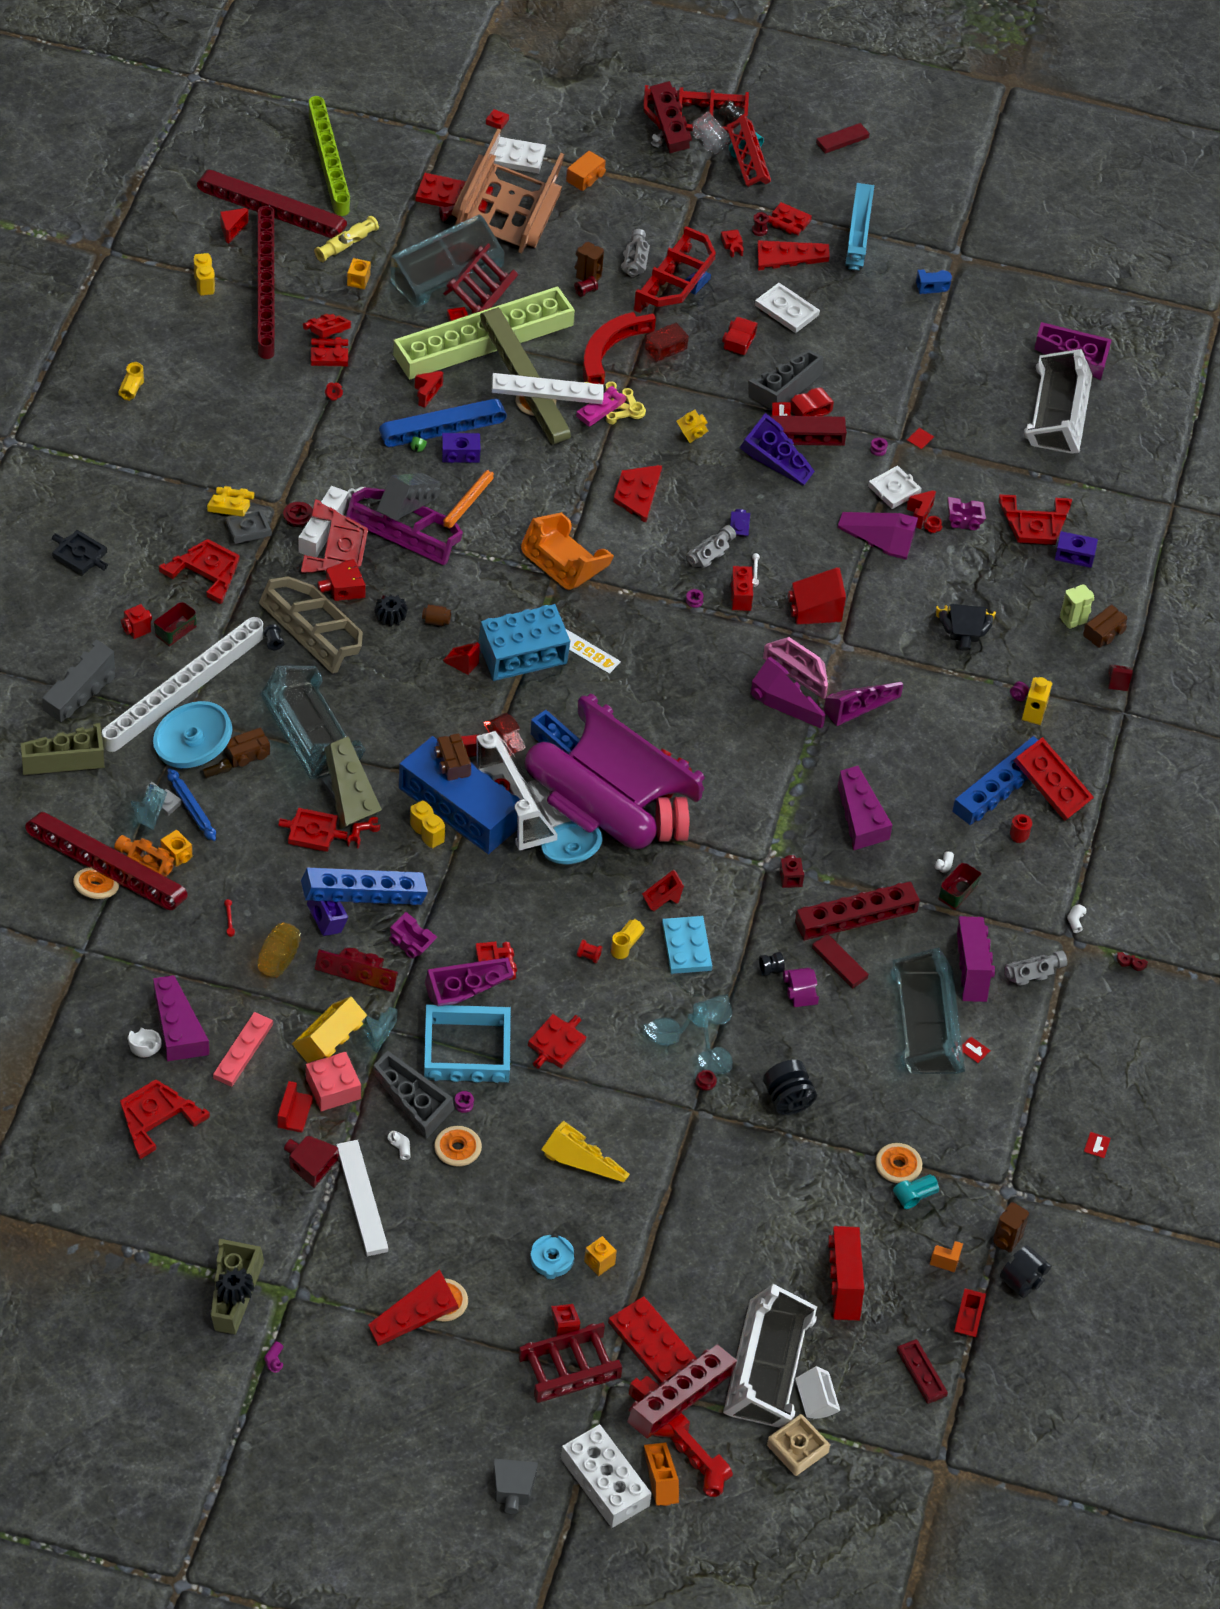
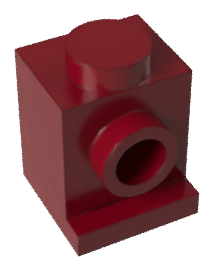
[779,855,804,888]

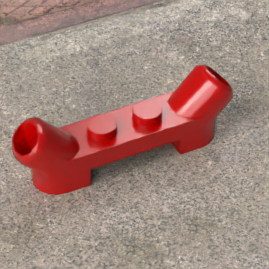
[653,1413,733,1497]

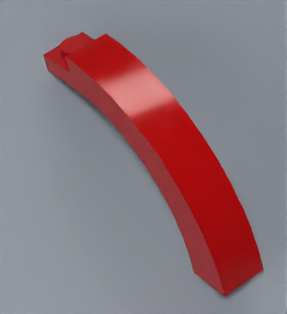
[583,312,656,386]

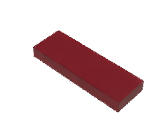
[816,123,870,154]
[812,934,869,989]
[897,1339,948,1404]

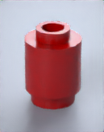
[1010,814,1032,843]

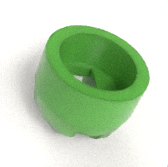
[411,437,427,452]

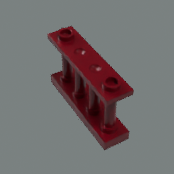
[443,243,519,314]
[519,1323,622,1403]

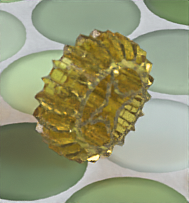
[258,922,301,978]

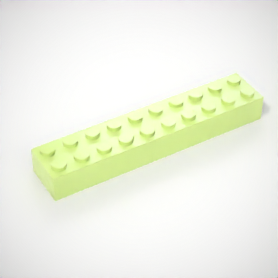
[393,286,575,380]

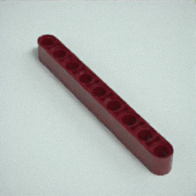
[197,169,347,239]
[25,812,188,910]

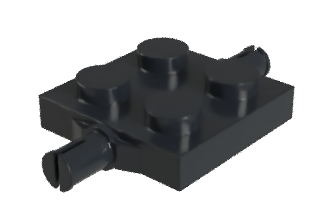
[52,530,108,575]

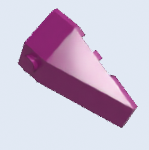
[838,512,918,560]
[750,656,825,728]
[425,958,514,1006]

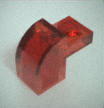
[484,713,526,756]

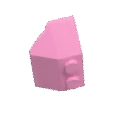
[763,637,828,699]

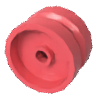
[656,797,689,842]

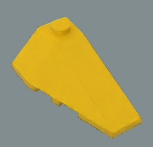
[541,1121,630,1182]

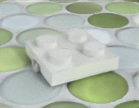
[868,466,922,509]

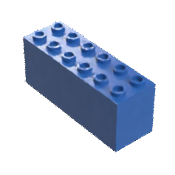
[399,736,521,855]

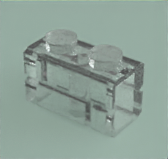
[692,112,731,154]

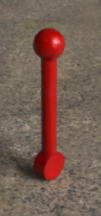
[224,899,235,937]

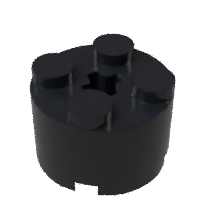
[1000,1245,1052,1298]

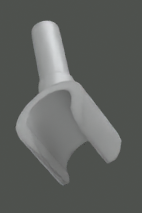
[651,131,663,148]

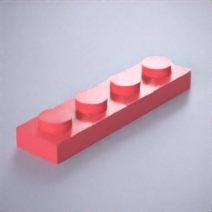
[213,1012,273,1087]

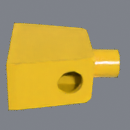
[1022,677,1052,725]

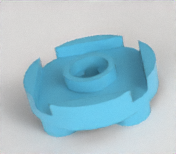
[530,1235,574,1279]

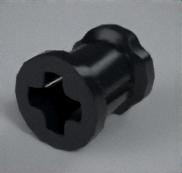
[263,624,284,651]

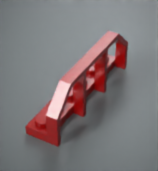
[643,85,749,133]
[634,226,716,313]

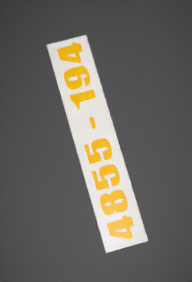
[566,629,621,673]

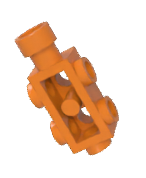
[114,835,175,877]

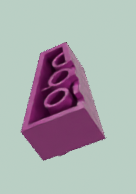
[838,766,892,851]

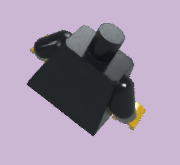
[936,604,996,651]

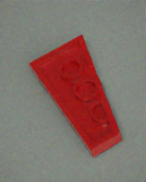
[757,240,830,271]
[368,1270,459,1346]

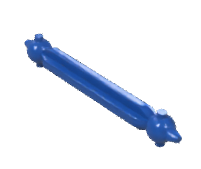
[167,768,216,841]

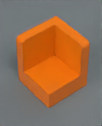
[930,1241,963,1272]

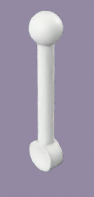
[752,553,760,587]

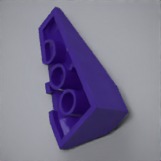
[739,413,815,486]

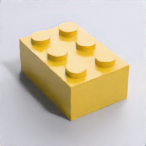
[292,996,367,1063]

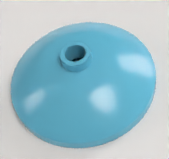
[542,821,602,865]

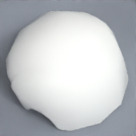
[127,1028,162,1058]

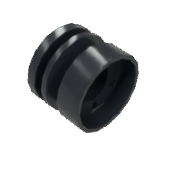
[763,1060,817,1115]

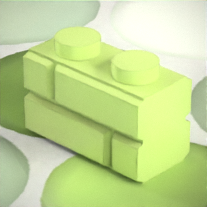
[1060,584,1094,629]

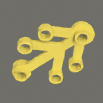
[584,382,646,424]

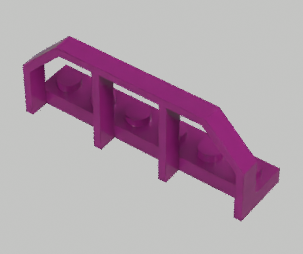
[346,487,463,565]

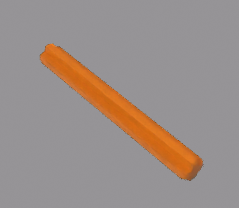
[443,470,494,528]

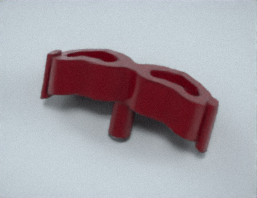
[1116,952,1148,971]

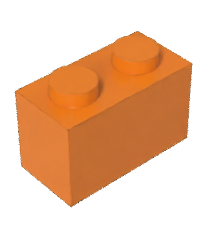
[566,151,606,191]

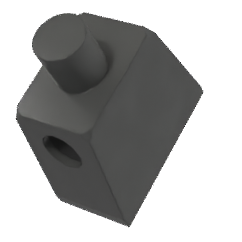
[493,1459,538,1514]

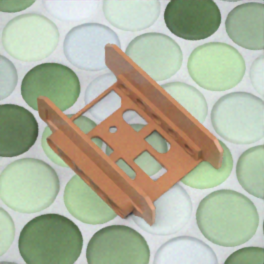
[452,129,565,254]

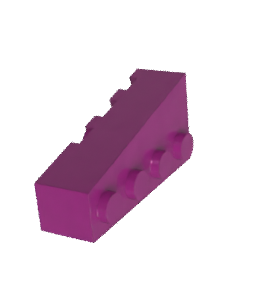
[1034,322,1112,380]
[957,916,995,1002]
[153,975,209,1061]

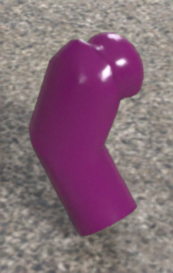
[264,1341,284,1373]

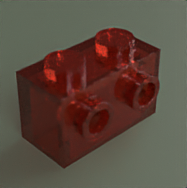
[645,322,689,362]

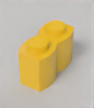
[194,253,215,296]
[410,800,445,848]

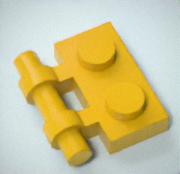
[207,486,254,517]

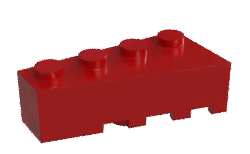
[828,1226,864,1321]

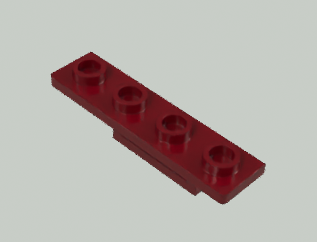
[315,947,398,992]

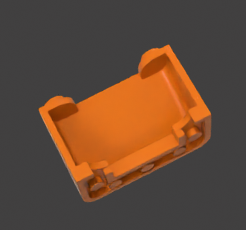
[521,512,614,590]

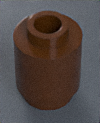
[422,604,451,626]

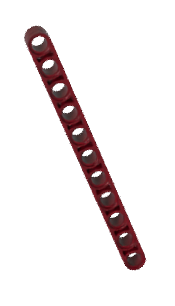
[258,206,275,359]

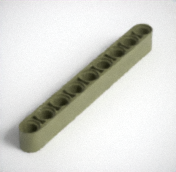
[480,307,571,445]

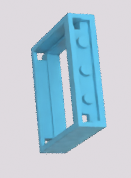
[424,1005,511,1083]

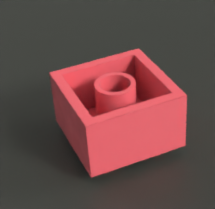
[306,1052,361,1112]

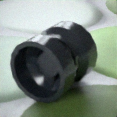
[759,952,785,976]

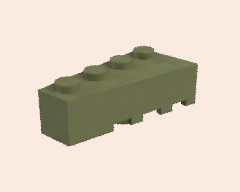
[20,723,105,775]
[324,736,382,829]
[211,1239,264,1335]

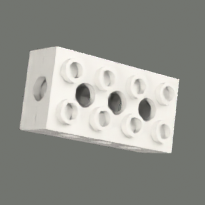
[561,1424,651,1528]

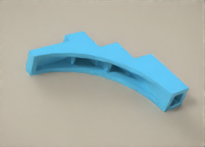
[845,183,875,270]

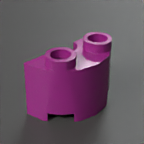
[947,497,986,530]
[389,912,437,959]
[783,967,819,1007]

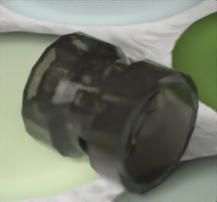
[719,99,743,123]

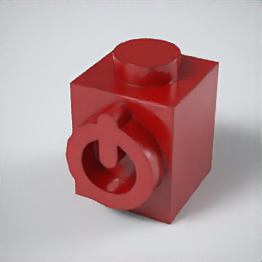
[121,604,152,639]

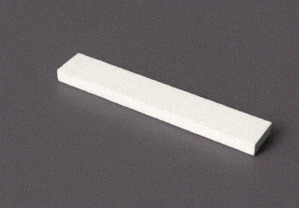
[337,1140,388,1256]

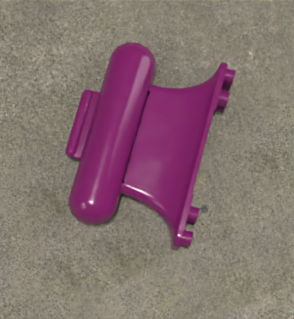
[524,693,705,850]

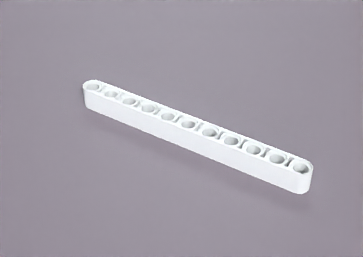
[102,617,263,752]

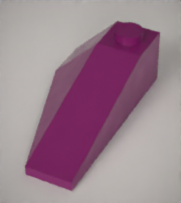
[824,682,903,726]

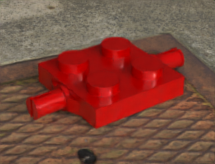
[278,808,348,852]
[527,1014,587,1069]

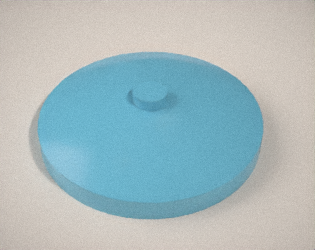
[153,701,232,768]

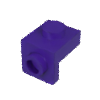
[730,509,750,537]

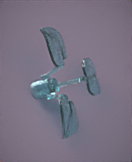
[643,994,733,1074]

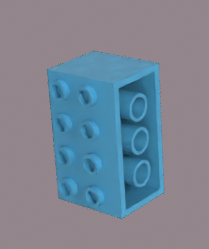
[478,604,571,681]

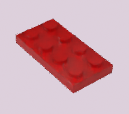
[415,173,493,214]
[1013,737,1094,821]
[608,1296,697,1384]

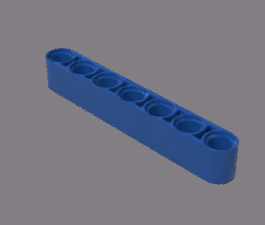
[379,399,507,447]

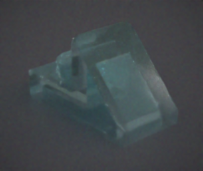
[131,784,167,830]
[364,1007,397,1052]

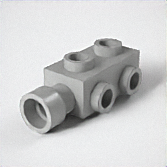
[621,229,650,278]
[686,525,736,568]
[1005,950,1067,985]

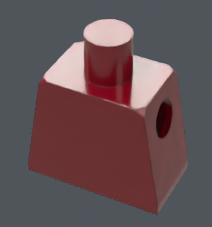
[284,1136,339,1188]

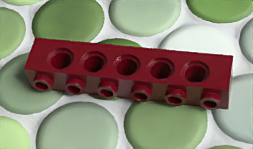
[795,881,920,941]
[627,1344,737,1439]

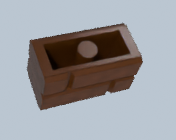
[574,242,604,282]
[1083,605,1128,648]
[224,727,270,768]
[434,733,471,781]
[993,1202,1029,1252]

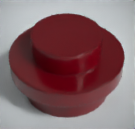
[695,1070,717,1090]

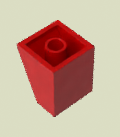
[788,567,846,625]

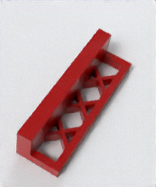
[726,116,772,187]

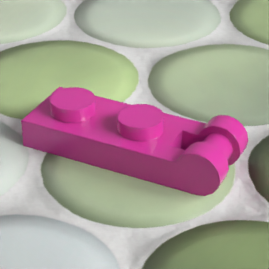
[576,386,626,427]

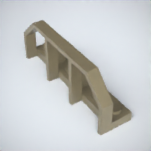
[259,576,363,673]

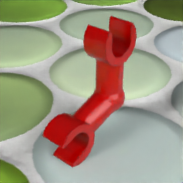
[347,817,380,849]

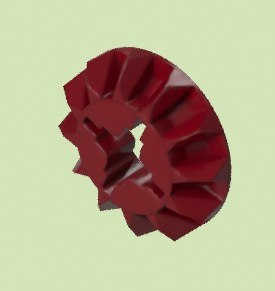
[283,502,313,527]

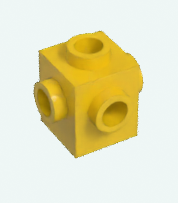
[676,410,709,443]

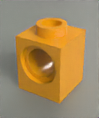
[347,258,371,289]
[160,830,192,867]
[584,1236,617,1276]

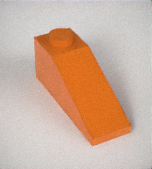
[644,1442,679,1506]

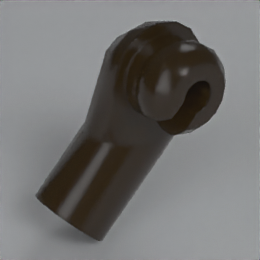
[203,758,232,778]

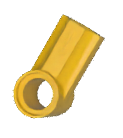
[118,362,144,401]
[611,919,645,959]

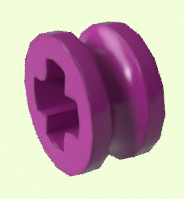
[870,438,888,456]
[686,589,704,608]
[1010,681,1029,701]
[455,1091,474,1113]

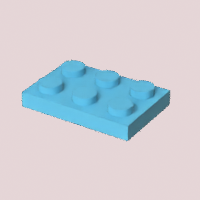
[662,916,712,974]

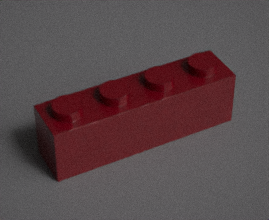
[771,416,847,446]

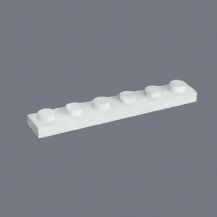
[492,373,603,404]

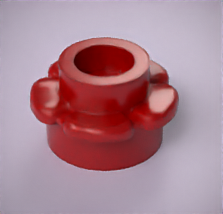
[325,382,343,400]
[924,516,942,533]

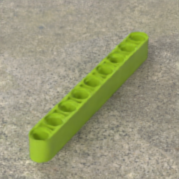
[309,96,350,216]

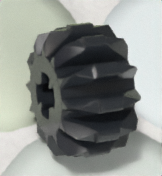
[374,593,408,627]
[216,1267,254,1306]

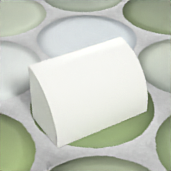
[795,1366,840,1419]

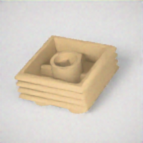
[767,1414,830,1476]

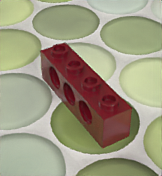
[650,81,692,154]

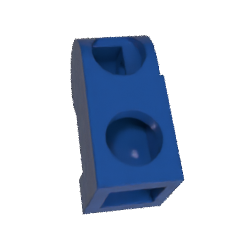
[916,270,952,294]

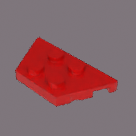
[613,465,662,522]

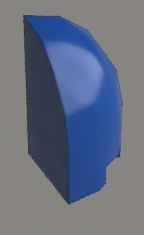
[685,271,711,295]

